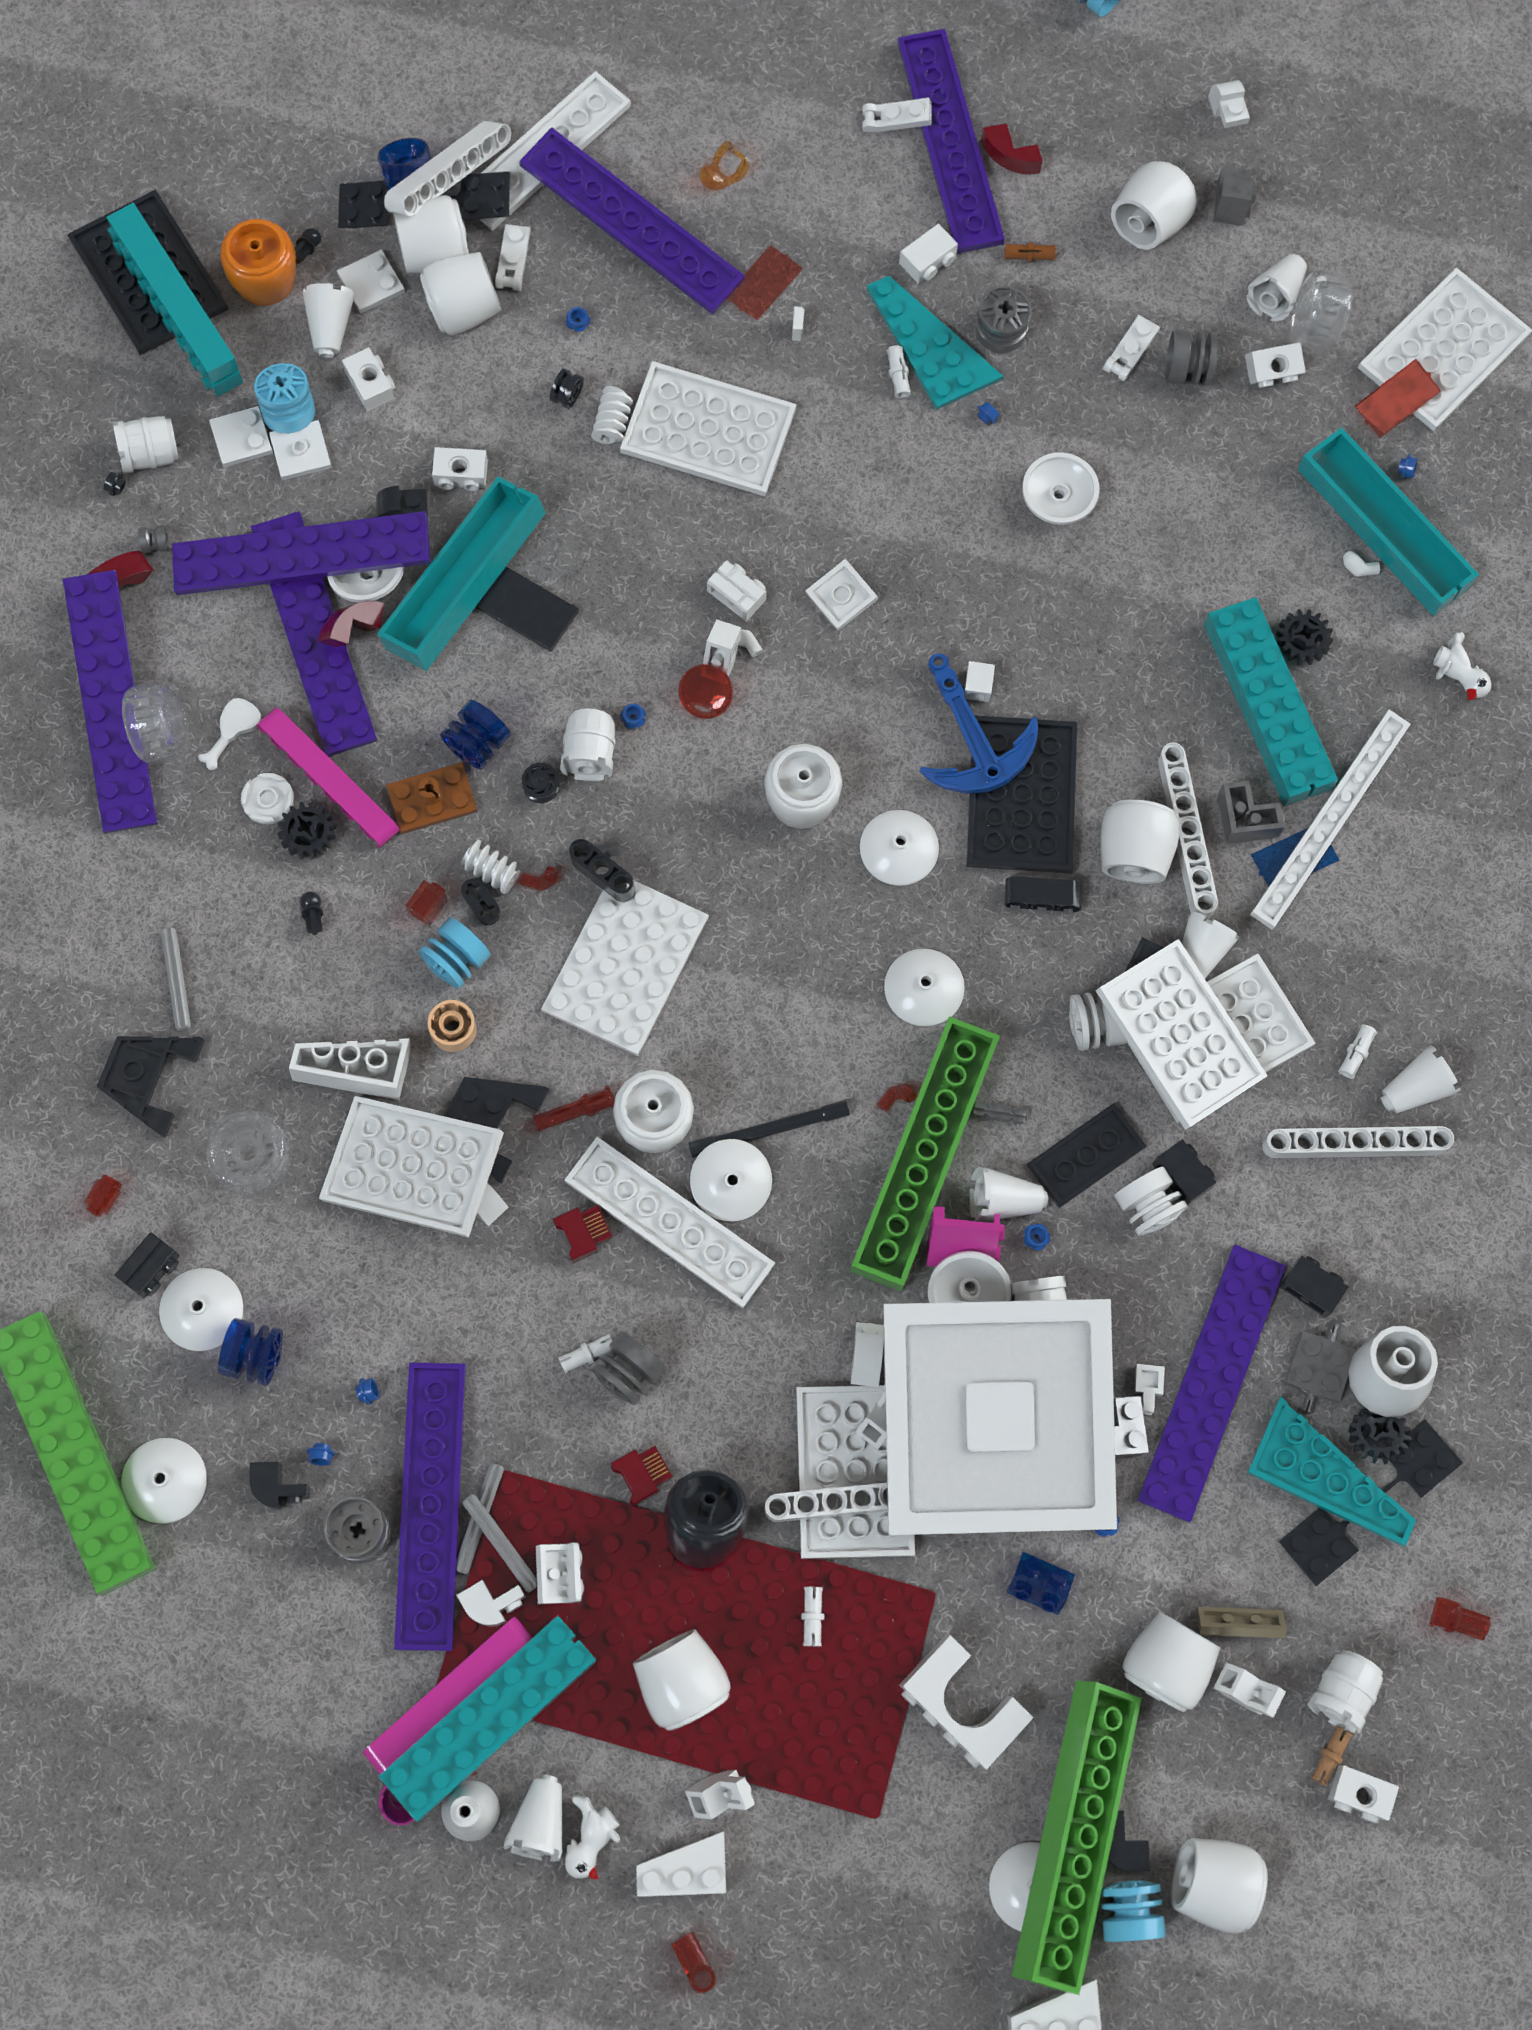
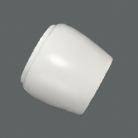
[1111,161,1197,250]
[393,195,469,274]
[420,252,502,335]
[764,744,843,829]
[1100,799,1180,884]
[613,1069,694,1154]
[1348,1326,1438,1417]
[1123,1611,1220,1712]
[633,1630,730,1730]
[1170,1838,1267,1934]

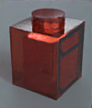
[405,880,448,927]

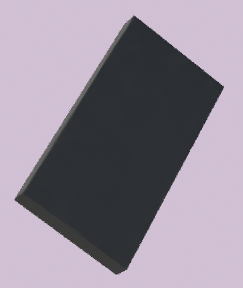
[475,567,579,652]
[1027,1103,1147,1209]

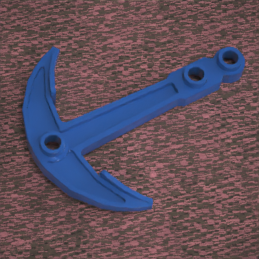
[919,653,1038,794]

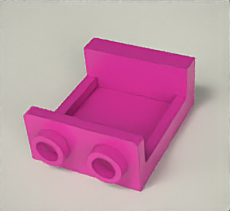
[926,1206,1005,1267]

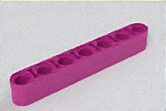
[256,707,400,848]
[362,1616,533,1774]

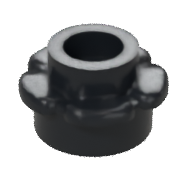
[103,472,126,496]

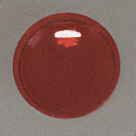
[678,664,733,719]

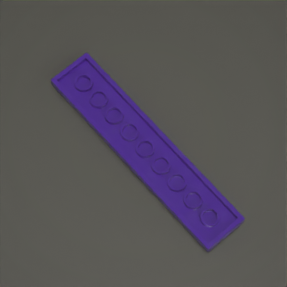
[897,29,1005,254]
[520,127,744,315]
[172,511,431,595]
[250,511,377,757]
[63,570,157,833]
[1137,1244,1286,1523]
[394,1362,466,1651]

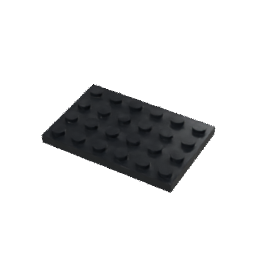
[67,189,229,355]
[966,715,1077,874]

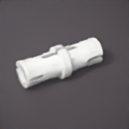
[887,345,911,398]
[1338,1024,1377,1079]
[558,1333,612,1374]
[802,1587,824,1647]

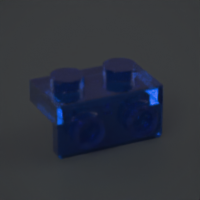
[1006,1552,1075,1615]

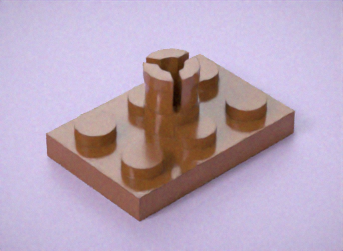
[386,762,478,835]

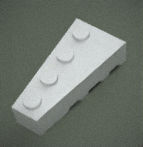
[289,1038,411,1100]

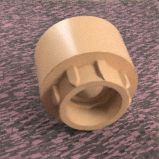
[428,1000,477,1052]

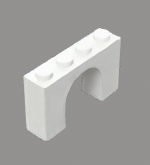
[899,1634,1033,1770]

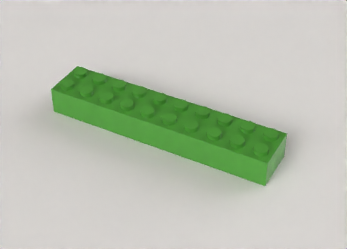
[850,1016,1000,1292]
[0,1311,156,1596]
[1011,1681,1142,1995]

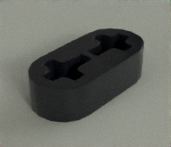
[461,878,500,925]

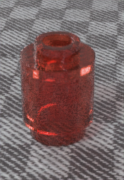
[83,1174,122,1217]

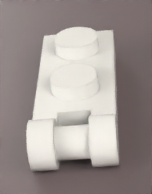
[862,98,931,132]
[495,224,530,291]
[1103,315,1160,382]

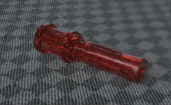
[533,1085,615,1132]

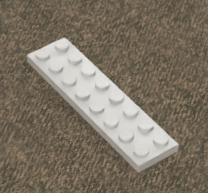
[479,71,631,231]
[565,1137,775,1309]

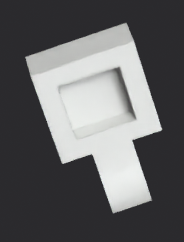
[1134,1364,1165,1416]

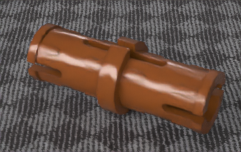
[1005,242,1055,262]

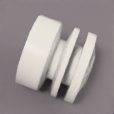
[1069,992,1127,1051]
[1114,1167,1188,1236]

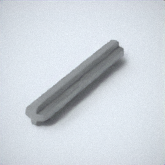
[161,927,191,1031]
[456,1463,504,1574]
[463,1494,537,1592]

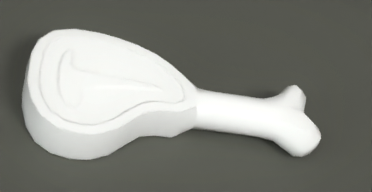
[198,698,262,771]

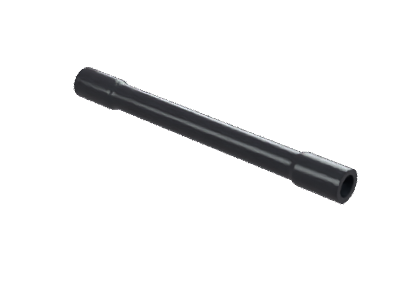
[688,1100,850,1158]

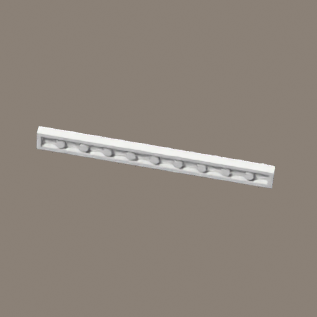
[1250,710,1410,929]

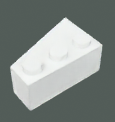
[636,1831,726,1897]
[1007,1977,1101,2030]

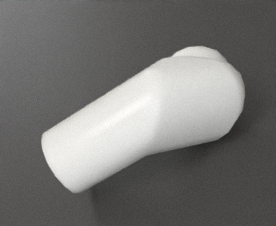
[1343,551,1380,577]
[738,629,763,657]

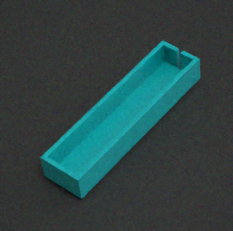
[107,203,243,397]
[1297,427,1479,617]
[377,476,546,671]
[1203,597,1338,807]
[378,1616,596,1823]

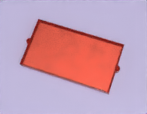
[727,245,803,321]
[1355,359,1441,438]

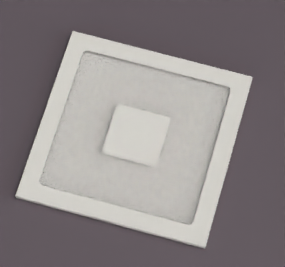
[883,1299,1117,1535]

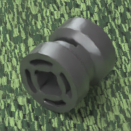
[138,525,169,554]

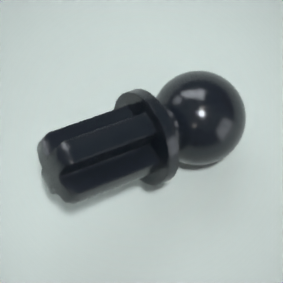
[294,228,322,264]
[300,891,323,935]

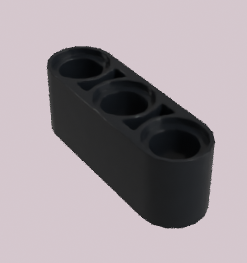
[569,839,635,902]
[1004,876,1082,912]

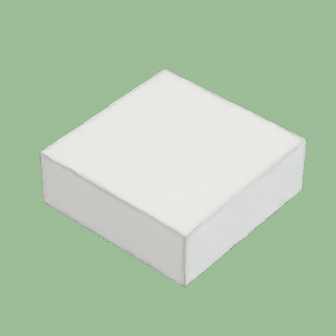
[792,307,804,341]

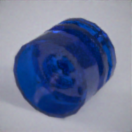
[377,138,432,192]
[440,699,511,770]
[218,1317,283,1387]

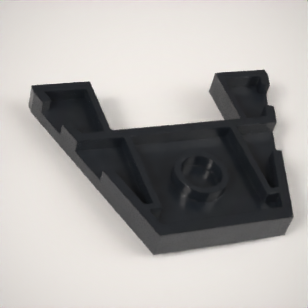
[97,1036,205,1138]
[444,1077,549,1184]

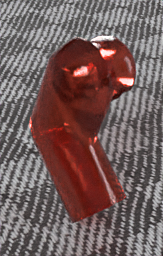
[519,866,559,891]
[876,1083,917,1113]

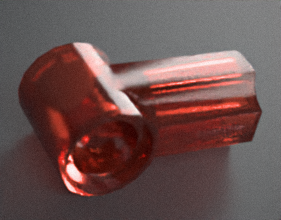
[1429,1597,1490,1641]
[671,1931,717,1993]

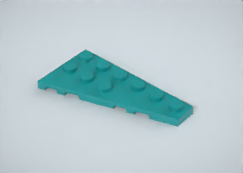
[866,276,1003,410]
[1247,1396,1416,1547]

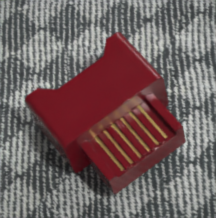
[553,1205,613,1264]
[610,1445,673,1507]

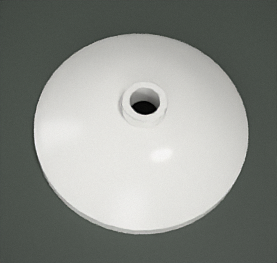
[1022,453,1099,525]
[328,567,404,603]
[860,810,939,886]
[884,949,965,1027]
[690,1139,772,1221]
[928,1251,1011,1303]
[159,1268,243,1351]
[121,1438,207,1524]
[989,1842,1040,1931]

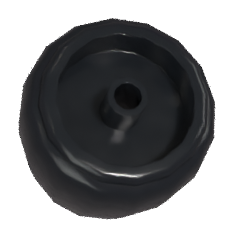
[664,1470,749,1569]

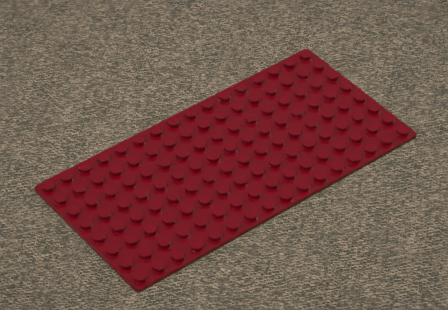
[436,1470,936,1819]

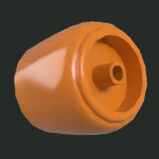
[220,219,296,306]

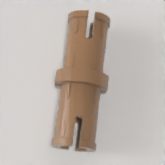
[1310,1726,1353,1787]

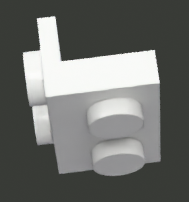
[536,1543,584,1604]

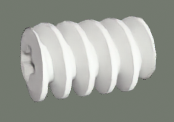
[591,386,633,444]
[461,839,520,894]

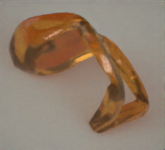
[699,141,749,190]

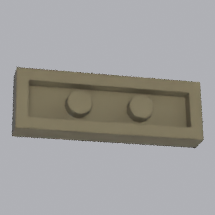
[1197,1607,1287,1638]

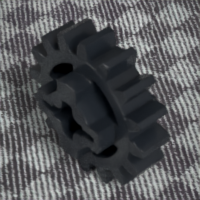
[1275,609,1333,665]
[277,802,336,860]
[1348,1408,1411,1464]

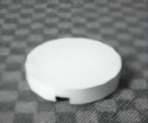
[241,773,294,824]

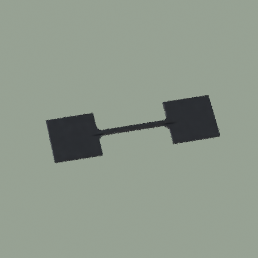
[338,171,510,228]
[1279,1420,1463,1586]

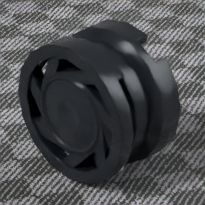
[549,368,584,409]
[522,763,559,803]

